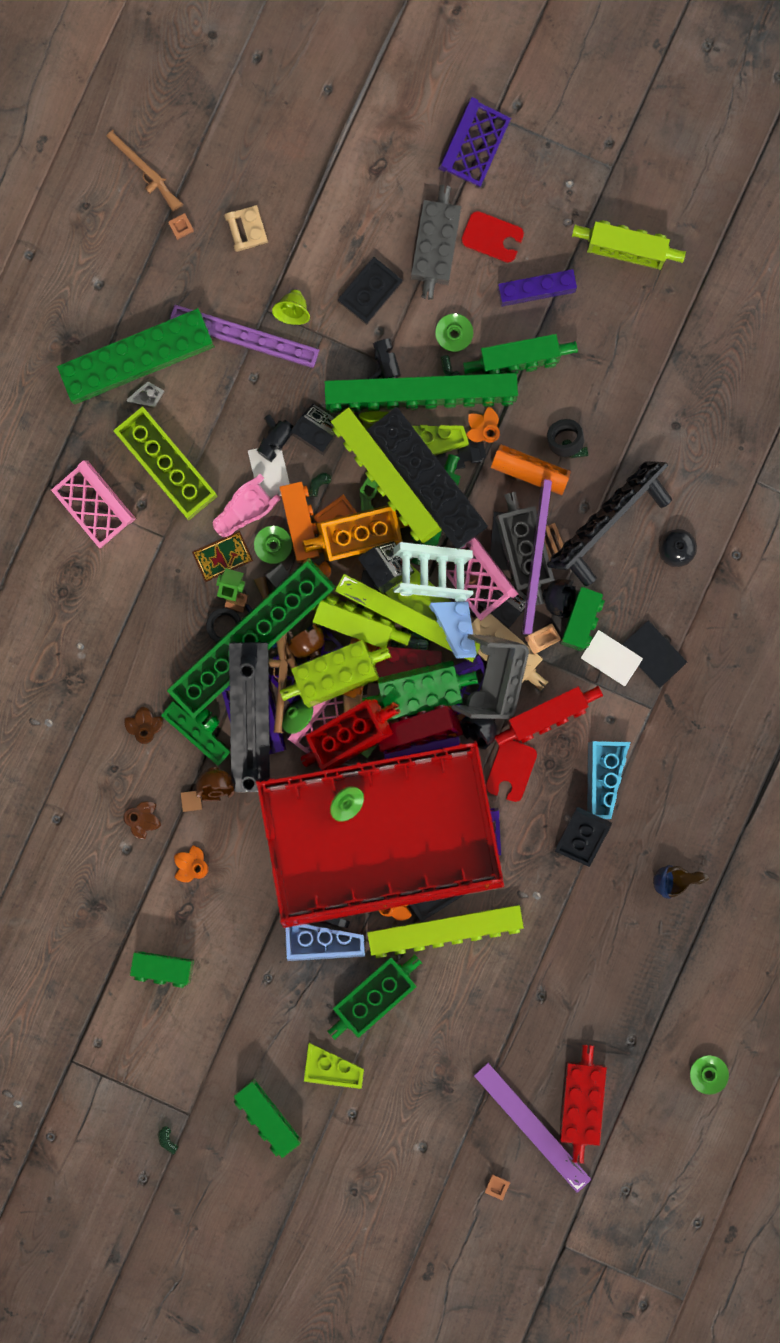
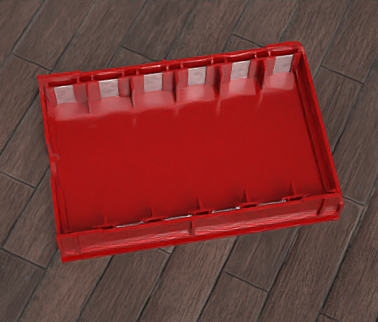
[256,741,505,928]

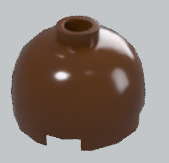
[285,624,325,660]
[196,767,235,802]

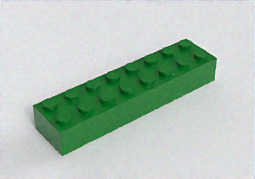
[57,308,215,405]

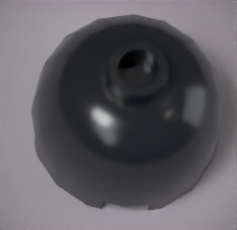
[659,529,697,567]
[542,579,576,618]
[461,716,497,749]

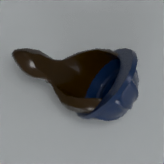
[653,865,709,899]

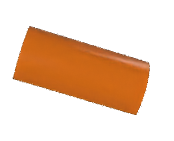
[491,444,571,496]

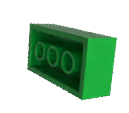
[234,1079,302,1158]

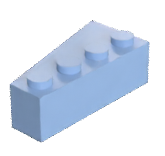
[285,924,365,961]

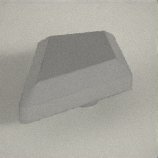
[127,382,164,408]

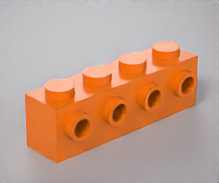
[279,481,322,563]

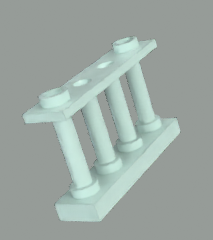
[393,542,473,602]

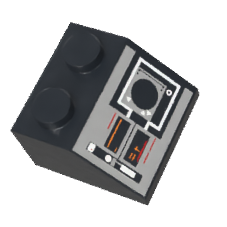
[291,403,337,456]
[358,541,415,594]
[479,583,527,629]

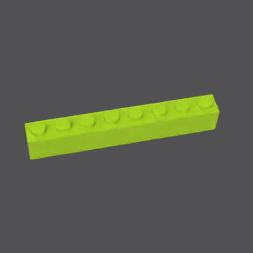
[331,407,442,544]
[367,905,524,958]

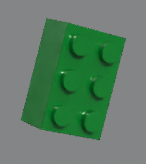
[560,587,605,652]
[130,951,194,988]

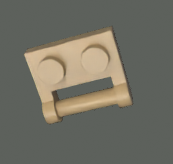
[224,205,268,252]

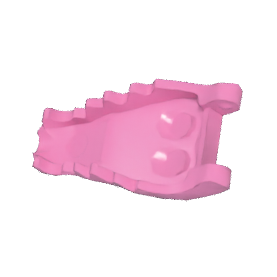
[213,474,281,537]

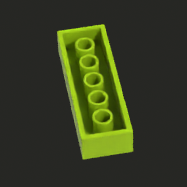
[113,406,218,521]

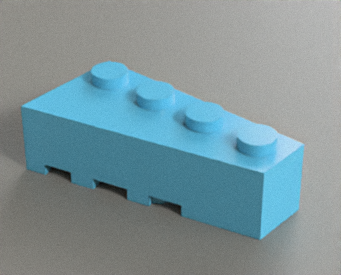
[587,741,631,819]

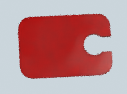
[462,211,524,263]
[486,740,537,802]

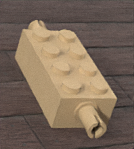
[470,609,548,691]

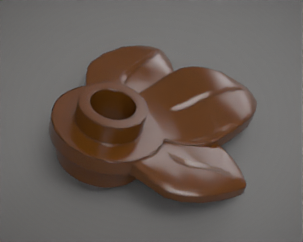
[124,706,163,744]
[123,802,161,839]

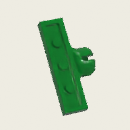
[161,700,231,766]

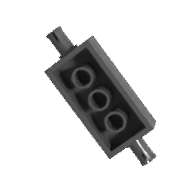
[411,185,461,300]
[495,492,554,606]

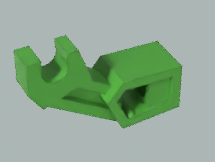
[359,477,379,512]

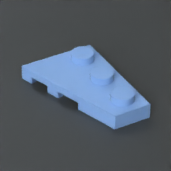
[429,601,476,658]

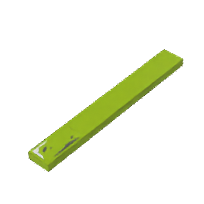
[335,574,480,662]

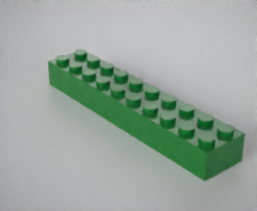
[325,373,518,413]
[167,558,335,718]

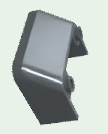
[451,634,529,719]

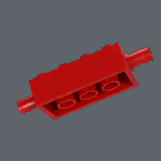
[495,686,603,746]
[301,700,400,770]
[559,1045,607,1163]

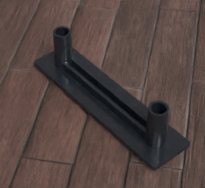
[367,407,488,550]
[547,461,672,586]
[229,642,270,792]

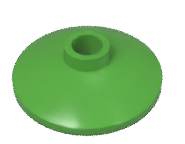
[435,314,473,352]
[254,526,292,564]
[282,699,313,734]
[330,787,364,821]
[690,1055,729,1095]

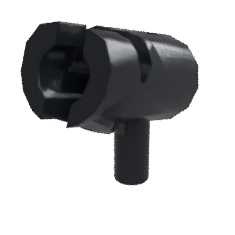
[367,338,401,379]
[256,415,293,463]

